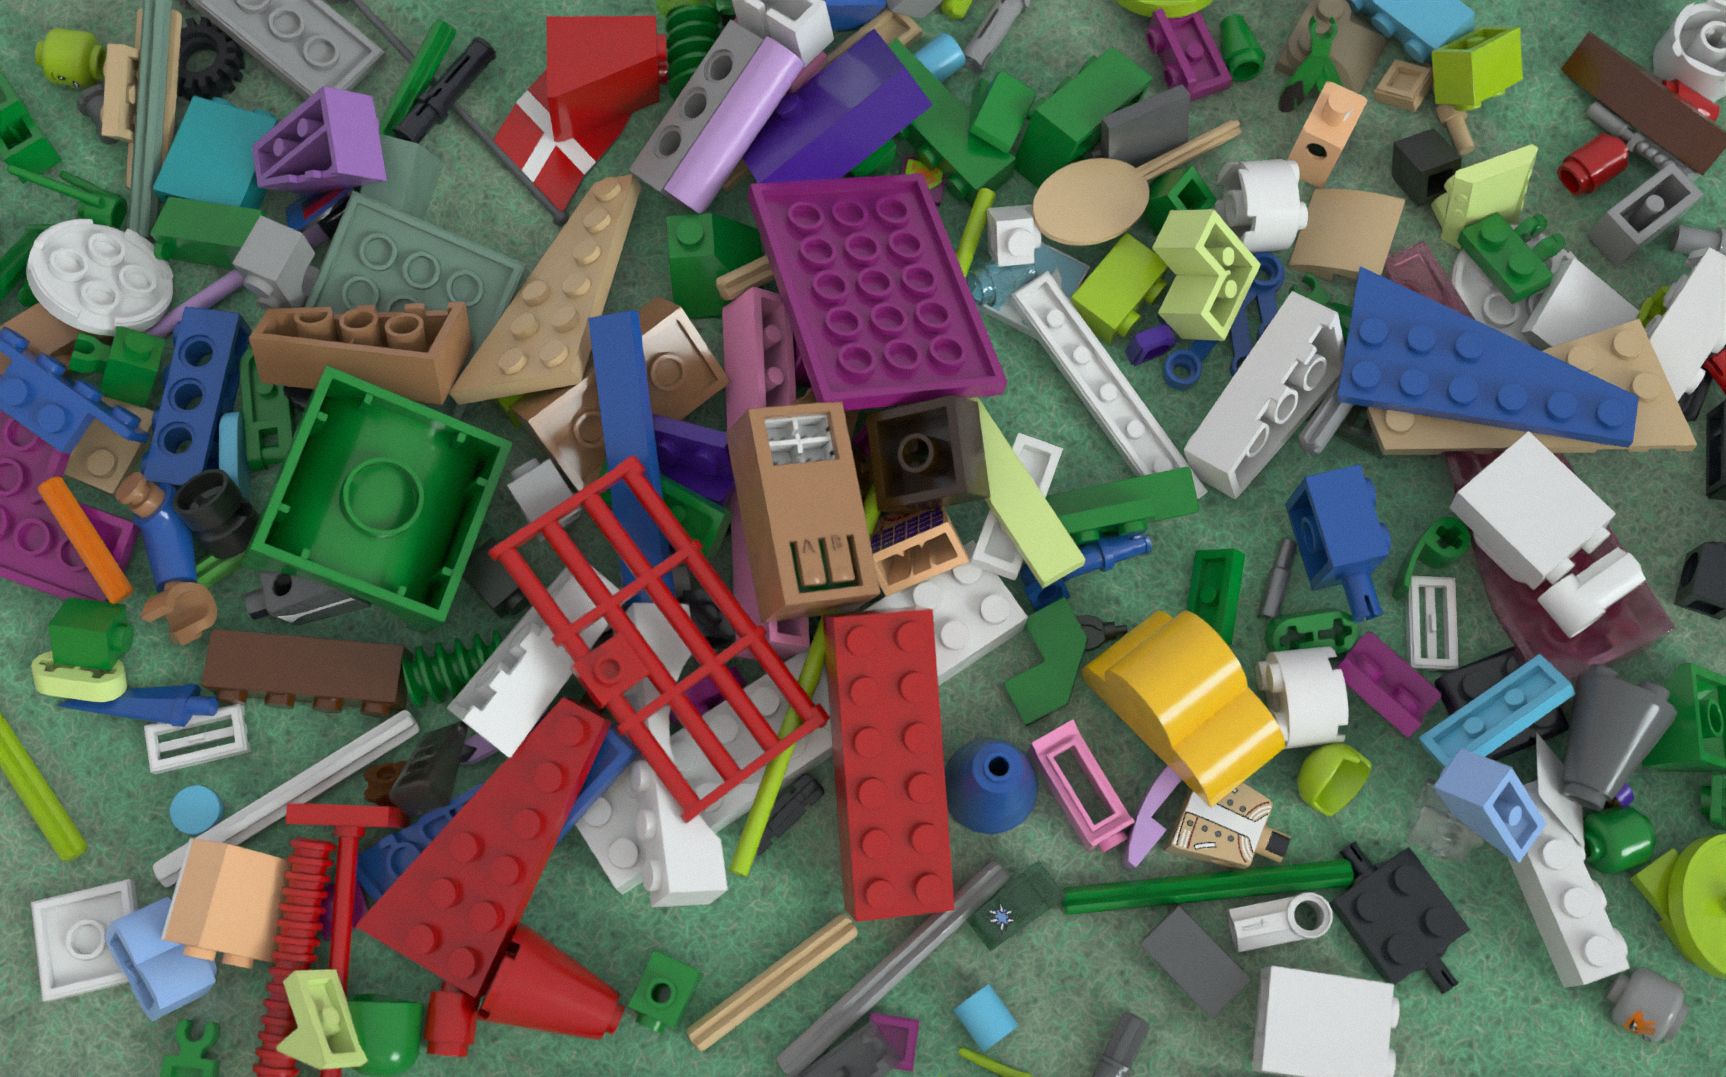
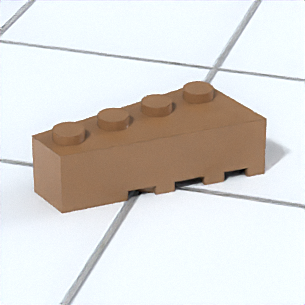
[249,302,473,405]

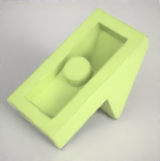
[276,969,368,1069]

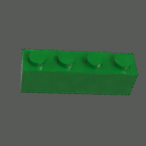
[888,38,1016,207]

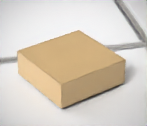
[1373,59,1434,112]

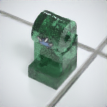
[966,860,1067,952]

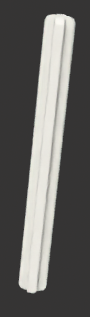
[153,709,420,888]

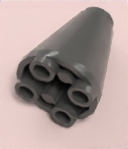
[1563,664,1677,811]

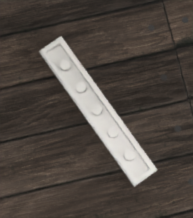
[1009,270,1208,520]

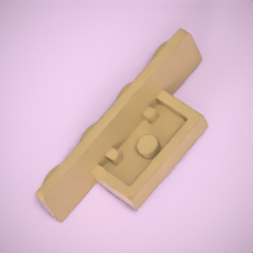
[100,8,182,188]

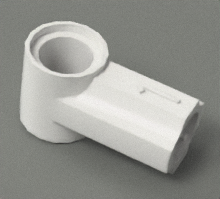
[1537,547,1646,639]
[1227,893,1333,953]

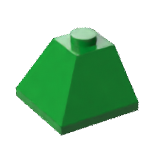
[666,213,764,320]
[1642,663,1726,773]

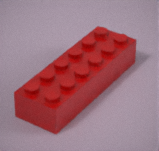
[822,606,955,922]

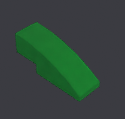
[0,68,62,184]

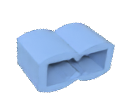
[104,897,217,1021]

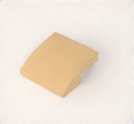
[1288,189,1406,281]

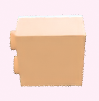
[160,838,291,969]

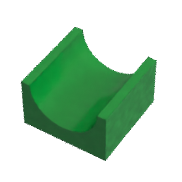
[240,365,513,634]

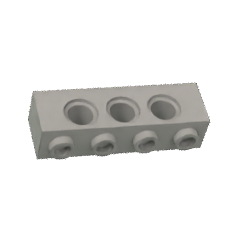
[629,19,764,211]

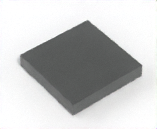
[1101,84,1190,168]

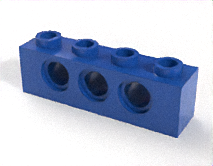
[141,306,252,491]

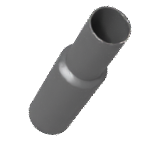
[1257,539,1297,619]

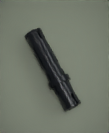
[392,37,497,144]

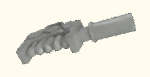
[1586,101,1700,183]

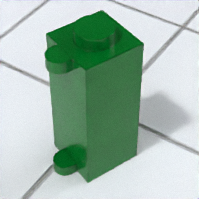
[150,197,269,269]

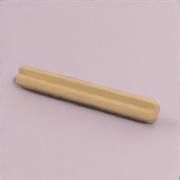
[686,914,858,1051]

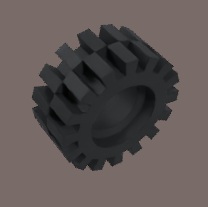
[177,17,245,102]

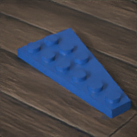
[1336,266,1639,448]

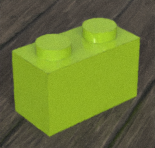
[1431,27,1523,111]
[1070,232,1169,345]

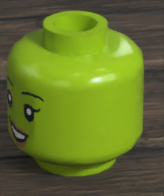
[35,27,107,89]

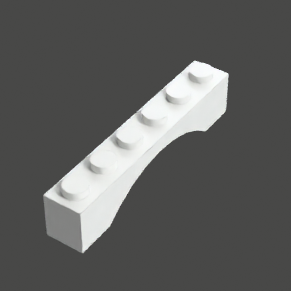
[614,603,728,907]

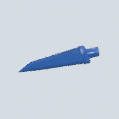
[56,684,218,727]

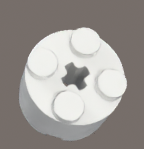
[1653,0,1726,103]
[1214,159,1308,253]
[1255,646,1348,749]

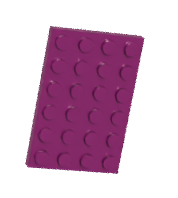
[747,173,1008,411]

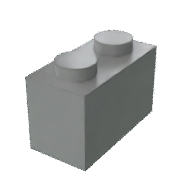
[1587,162,1704,268]

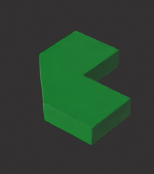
[1003,597,1088,727]

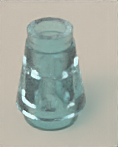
[966,261,1037,307]

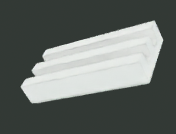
[1405,576,1459,672]
[144,704,251,774]

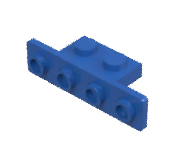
[0,326,151,454]

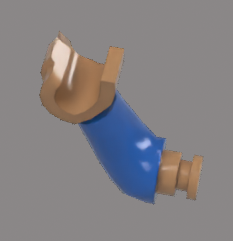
[115,472,217,646]

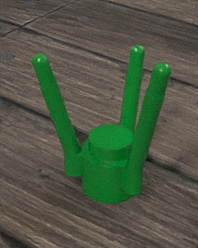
[7,165,127,233]

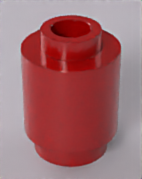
[1557,133,1628,196]
[423,982,481,1058]

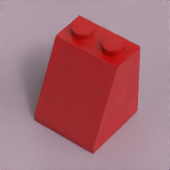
[546,16,668,142]

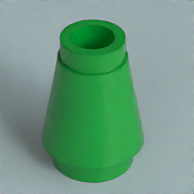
[1219,14,1266,82]

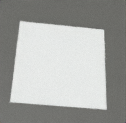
[1536,732,1584,848]

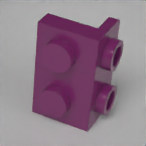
[1145,8,1233,102]

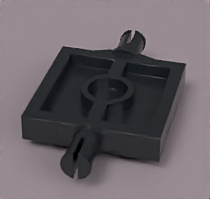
[1329,841,1470,994]

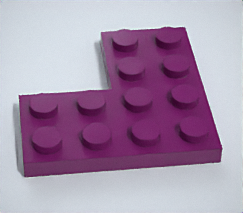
[0,374,140,602]

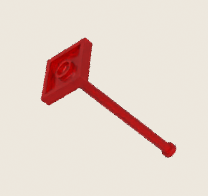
[286,803,412,1077]

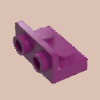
[1335,631,1442,738]

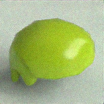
[1297,743,1372,816]

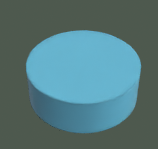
[170,785,224,836]

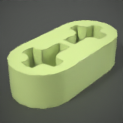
[31,651,127,702]

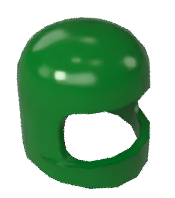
[347,993,424,1077]

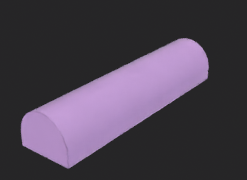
[664,36,805,214]

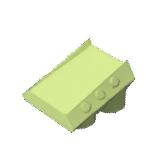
[1431,144,1538,250]

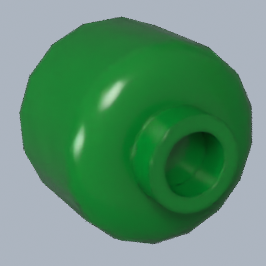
[1583,806,1656,874]

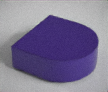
[1125,325,1177,367]

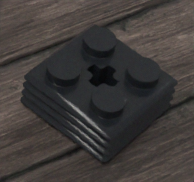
[1434,642,1569,761]

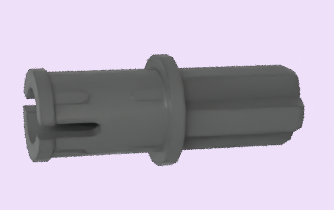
[1092,1012,1150,1077]

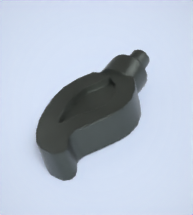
[1076,615,1128,651]

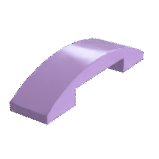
[1121,765,1182,872]

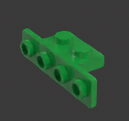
[1045,467,1199,545]

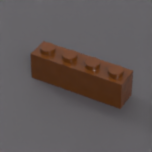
[201,629,413,718]

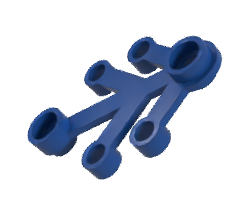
[1157,252,1285,390]

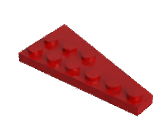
[355,697,613,998]

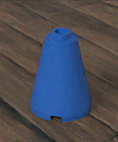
[944,738,1038,835]

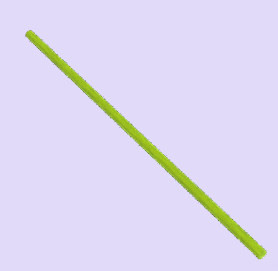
[728,188,996,878]

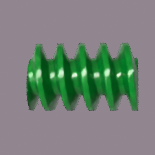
[666,5,721,100]
[402,629,503,708]

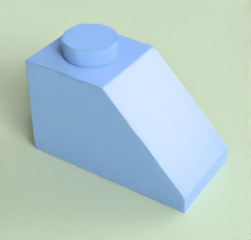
[1433,748,1547,863]

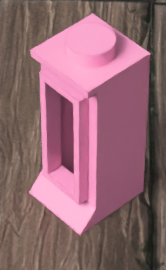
[1027,719,1135,853]

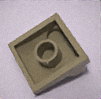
[1274,0,1390,94]

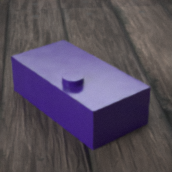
[742,29,933,183]

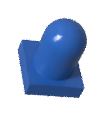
[1020,564,1071,611]

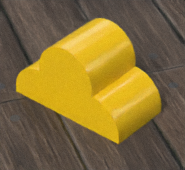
[1081,610,1286,808]

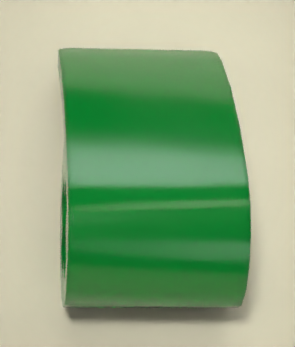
[1392,517,1471,601]

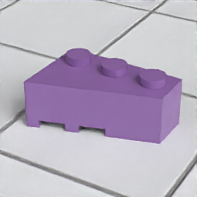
[252,86,387,195]

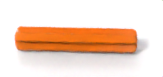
[38,476,134,604]

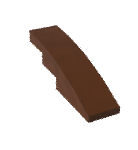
[1561,31,1726,176]

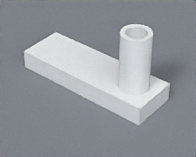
[970,433,1063,581]

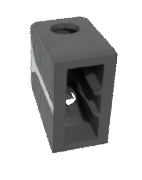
[245,571,371,626]

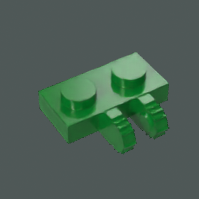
[1457,212,1566,305]

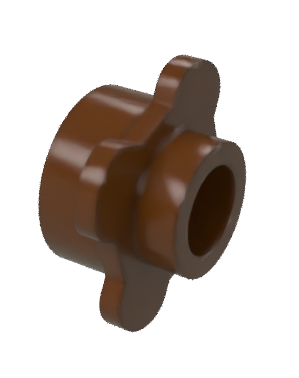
[364,761,414,807]

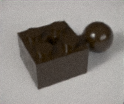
[851,395,991,515]

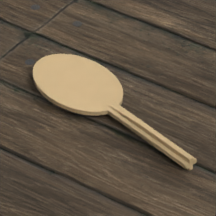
[1032,120,1242,246]

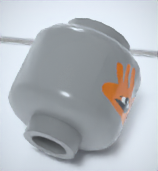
[1605,967,1690,1043]

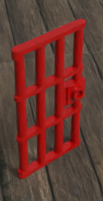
[488,455,830,824]

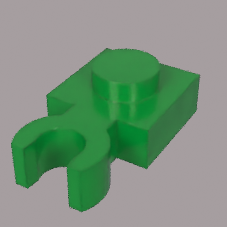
[160,1019,221,1077]

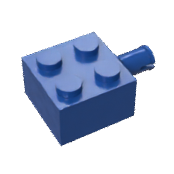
[1285,464,1391,623]

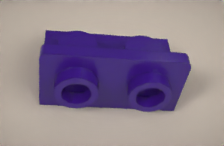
[652,414,736,507]

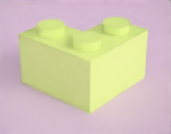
[1152,209,1261,341]

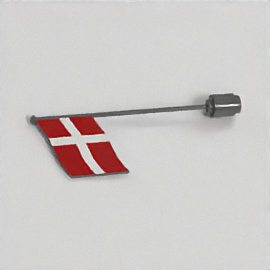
[326,0,632,226]

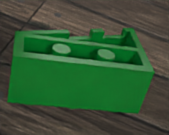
[1014,46,1153,189]

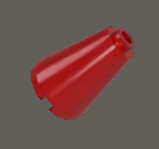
[476,922,625,1041]

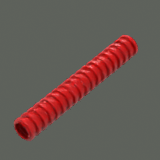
[252,837,336,1077]

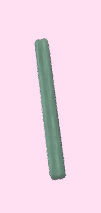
[128,0,172,238]

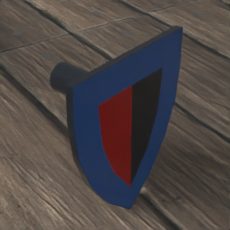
[286,186,360,241]

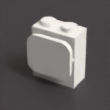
[1449,431,1616,590]
[1252,965,1399,1077]

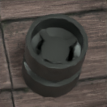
[172,469,260,559]

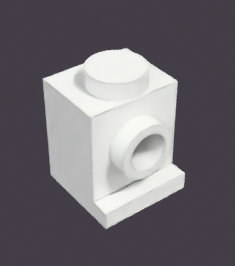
[987,204,1041,267]

